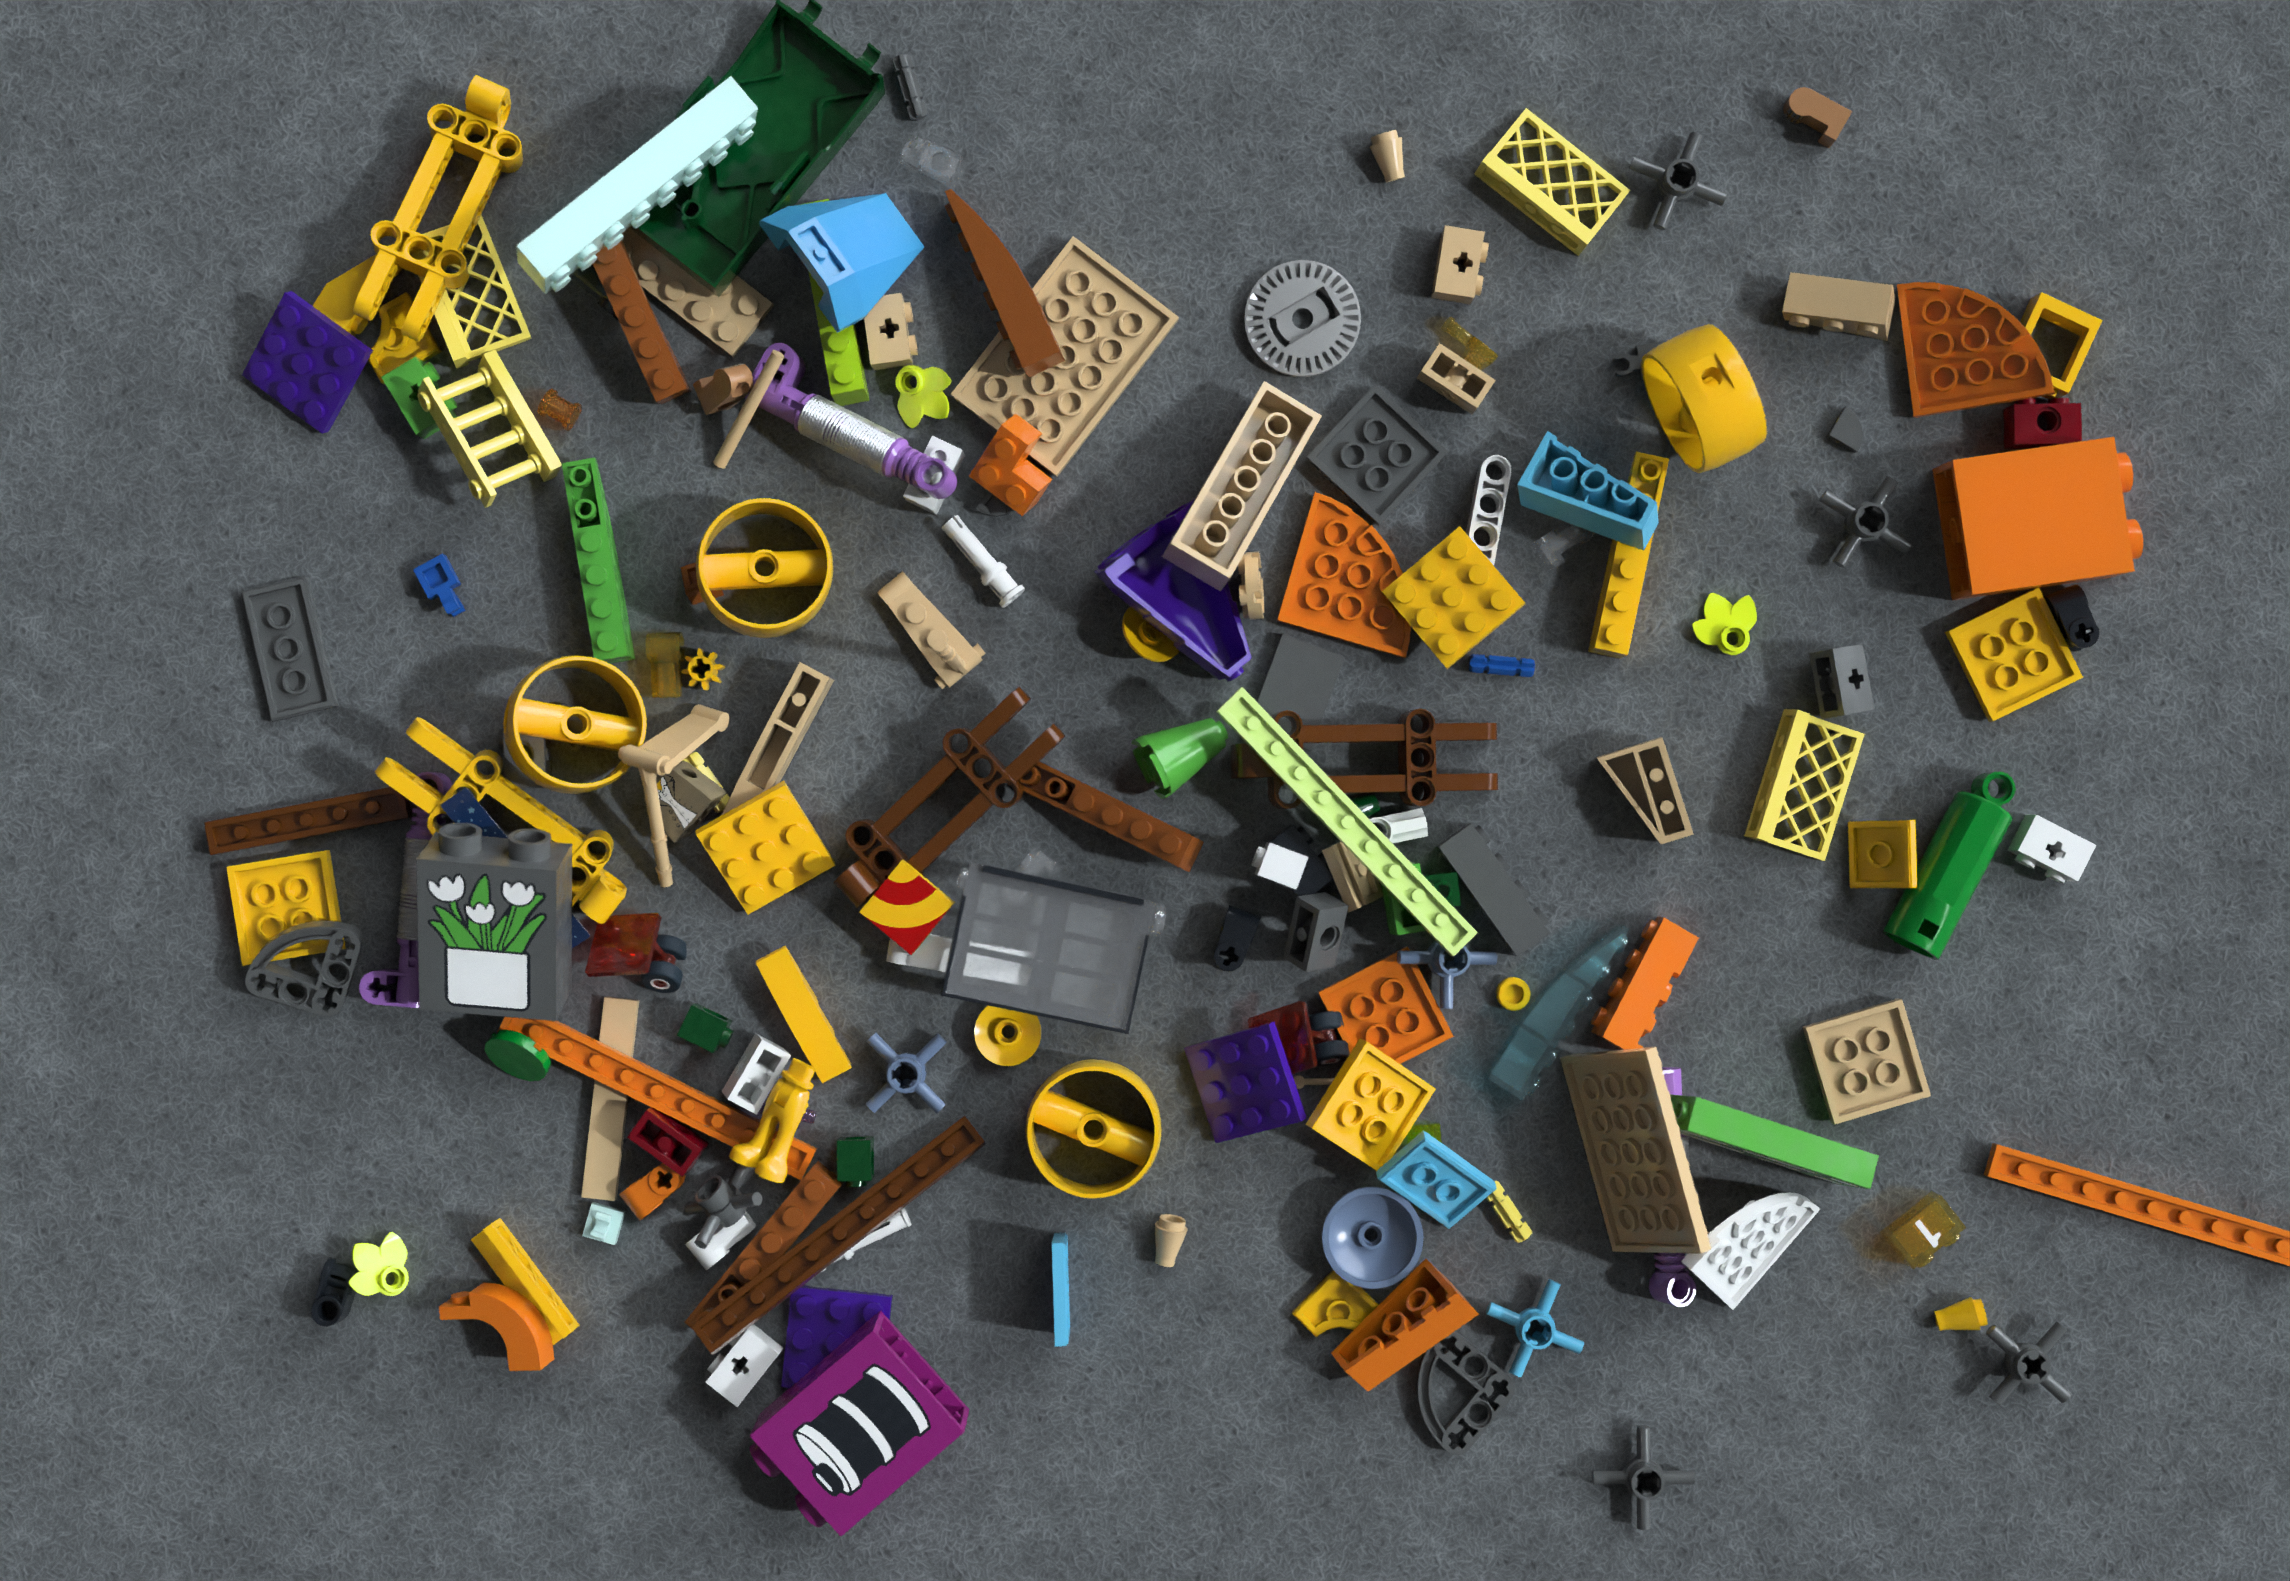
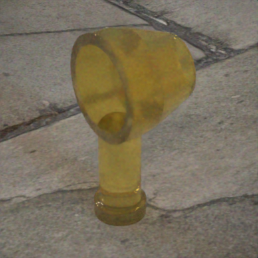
[1441,316,1499,371]

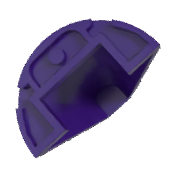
[1094,499,1252,682]

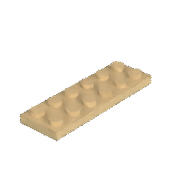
[621,228,774,358]

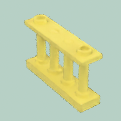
[417,350,562,508]

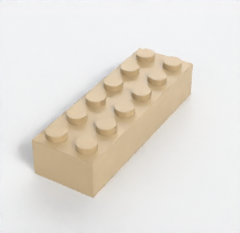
[1162,381,1322,591]

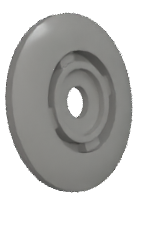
[1244,260,1361,377]

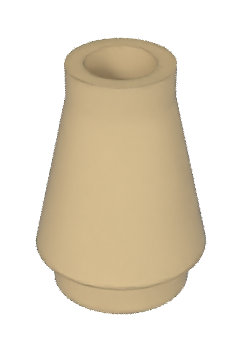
[1370,130,1405,183]
[1155,1214,1188,1267]

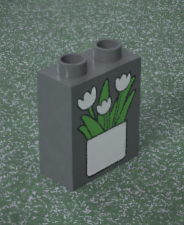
[416,823,572,1021]

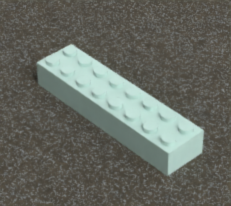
[517,76,758,294]

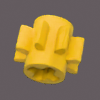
[681,648,725,691]

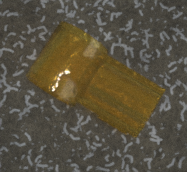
[646,632,685,698]

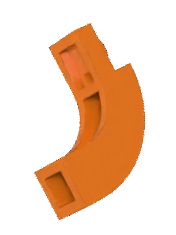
[439,1282,554,1371]

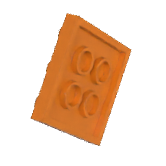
[1318,946,1454,1064]

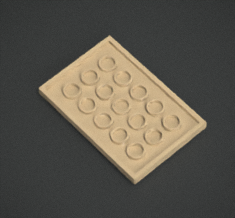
[951,236,1179,477]
[1560,1047,1711,1254]

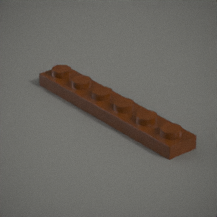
[204,787,412,855]

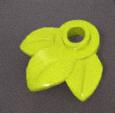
[895,365,951,428]
[1692,593,1757,655]
[348,1232,409,1296]

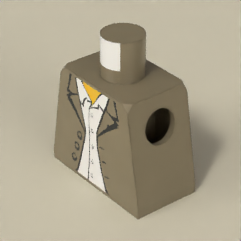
[644,761,727,843]

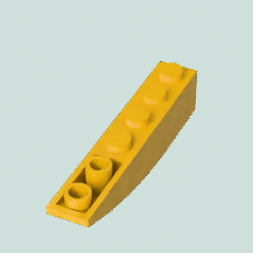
[1588,451,1669,659]

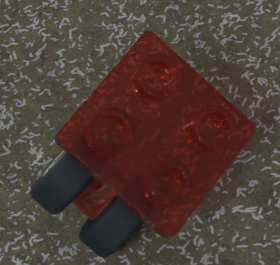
[585,913,687,993]
[1248,1001,1350,1074]

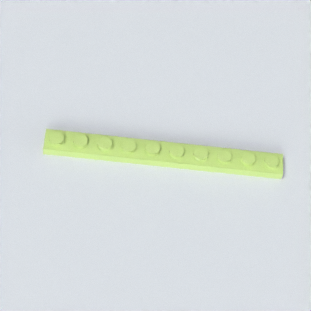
[1216,687,1478,956]

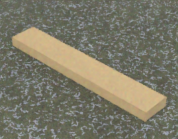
[581,997,639,1201]

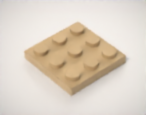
[1803,998,1931,1125]

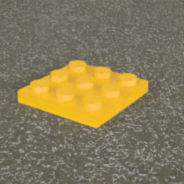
[1382,526,1526,669]
[1945,587,2083,722]
[695,780,835,915]
[226,850,346,966]
[1306,1038,1436,1171]

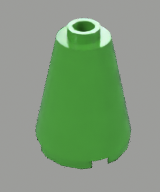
[1131,718,1228,799]

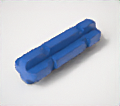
[1468,654,1535,677]

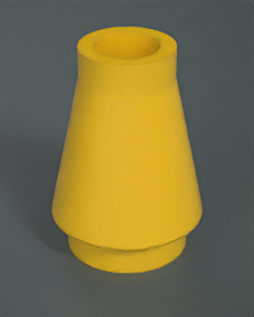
[1934,1297,1988,1331]

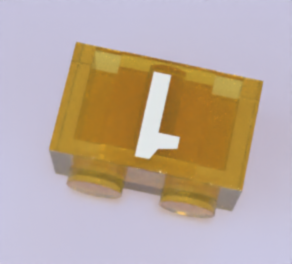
[1879,1191,1967,1269]

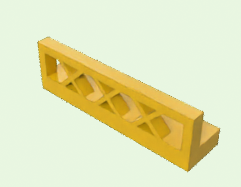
[471,1218,580,1345]

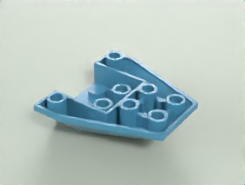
[759,193,924,333]

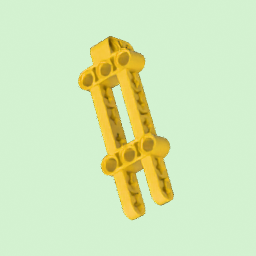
[353,75,523,342]
[375,717,627,924]

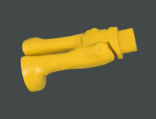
[729,1058,816,1183]

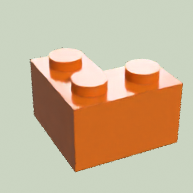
[969,414,1053,516]

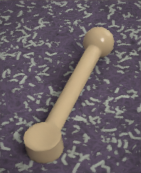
[1293,1075,1334,1089]

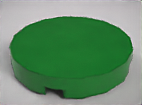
[485,1030,551,1081]

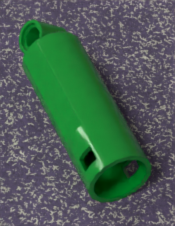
[1882,771,2016,960]

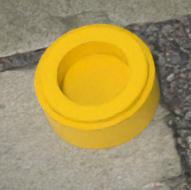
[1496,977,1530,1011]

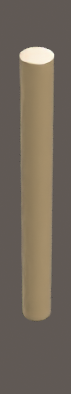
[713,350,785,469]

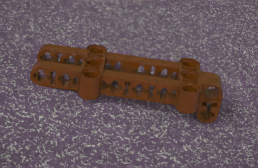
[834,687,1065,907]
[1231,708,1498,809]

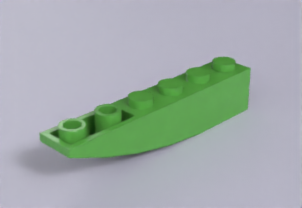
[562,457,635,664]

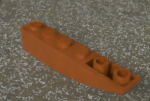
[944,189,1065,377]
[1019,762,1204,872]
[684,1161,844,1329]

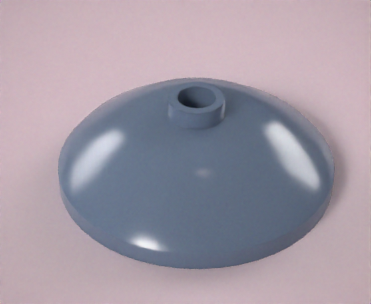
[1322,1186,1423,1289]

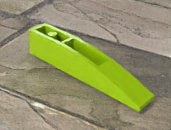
[799,199,870,406]

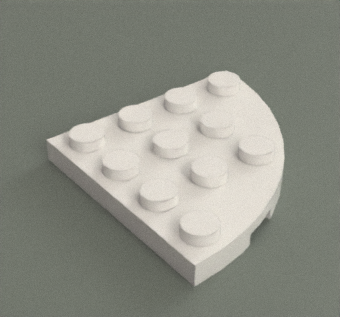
[1681,1192,1820,1310]

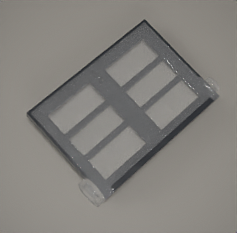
[940,862,1166,1034]

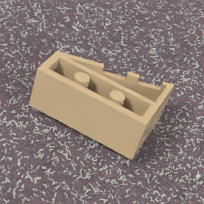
[1782,272,1895,341]
[1596,737,1694,844]

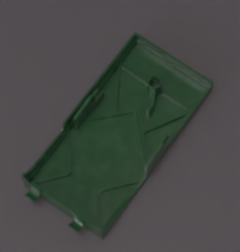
[629,0,885,297]

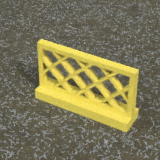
[1474,108,1630,256]
[411,215,532,369]
[1744,709,1864,861]

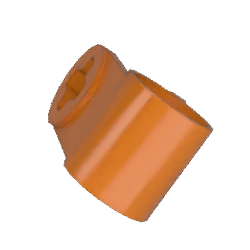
[619,1163,686,1221]

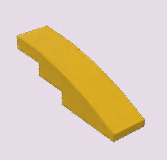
[756,945,852,1083]

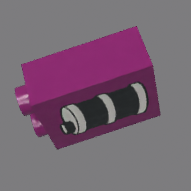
[750,1310,970,1537]

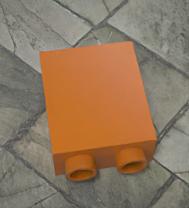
[1933,437,2143,600]

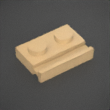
[1322,842,1383,912]

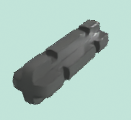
[892,54,927,121]

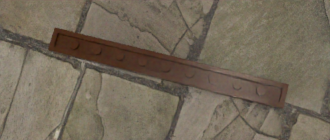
[691,1116,986,1355]

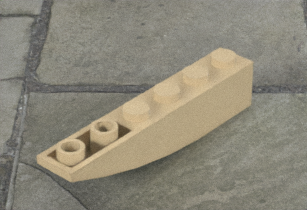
[722,662,834,815]

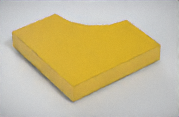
[368,292,442,384]
[1292,1270,1379,1337]

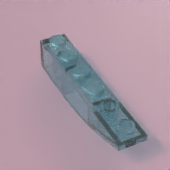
[1484,924,1629,1101]

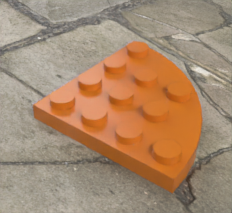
[1897,282,2055,418]
[1277,492,1411,659]

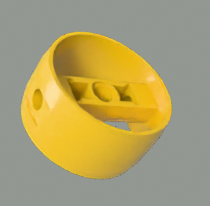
[1641,324,1767,473]
[696,498,833,638]
[503,655,647,794]
[1025,1059,1161,1199]

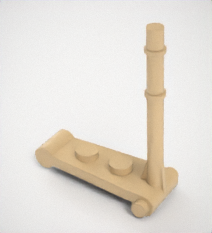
[877,571,986,689]
[618,704,729,887]

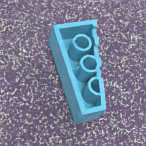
[1517,431,1658,551]

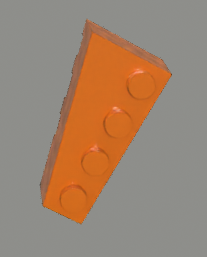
[1591,916,1699,1050]
[1331,1259,1479,1392]

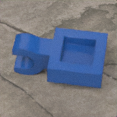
[413,553,466,617]

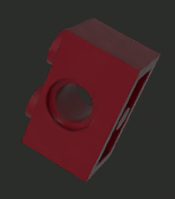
[2003,398,2082,449]
[627,1107,709,1177]

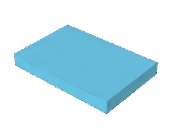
[1376,1130,1497,1229]
[1052,1233,1070,1346]

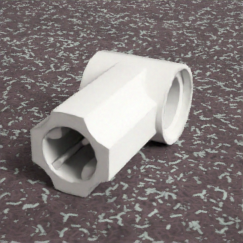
[1369,808,1428,844]
[685,1211,756,1270]

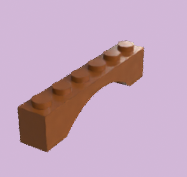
[593,240,692,404]

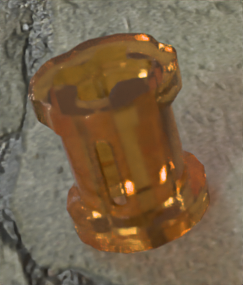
[537,388,582,431]

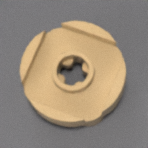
[1238,551,1264,620]

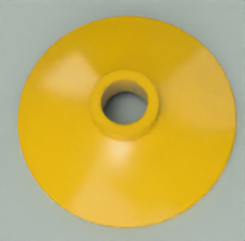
[1122,607,1179,662]
[974,1005,1041,1066]

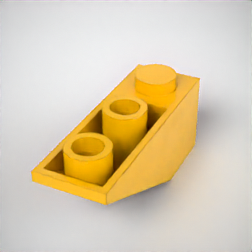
[313,254,402,336]

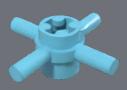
[1486,1279,1584,1377]

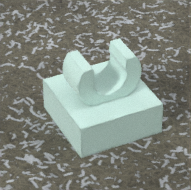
[582,1202,626,1245]

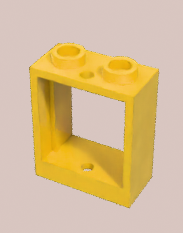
[2020,292,2103,399]

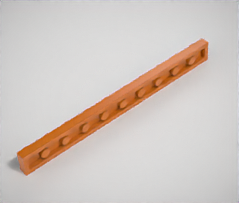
[497,1017,817,1180]
[1984,1143,2290,1266]

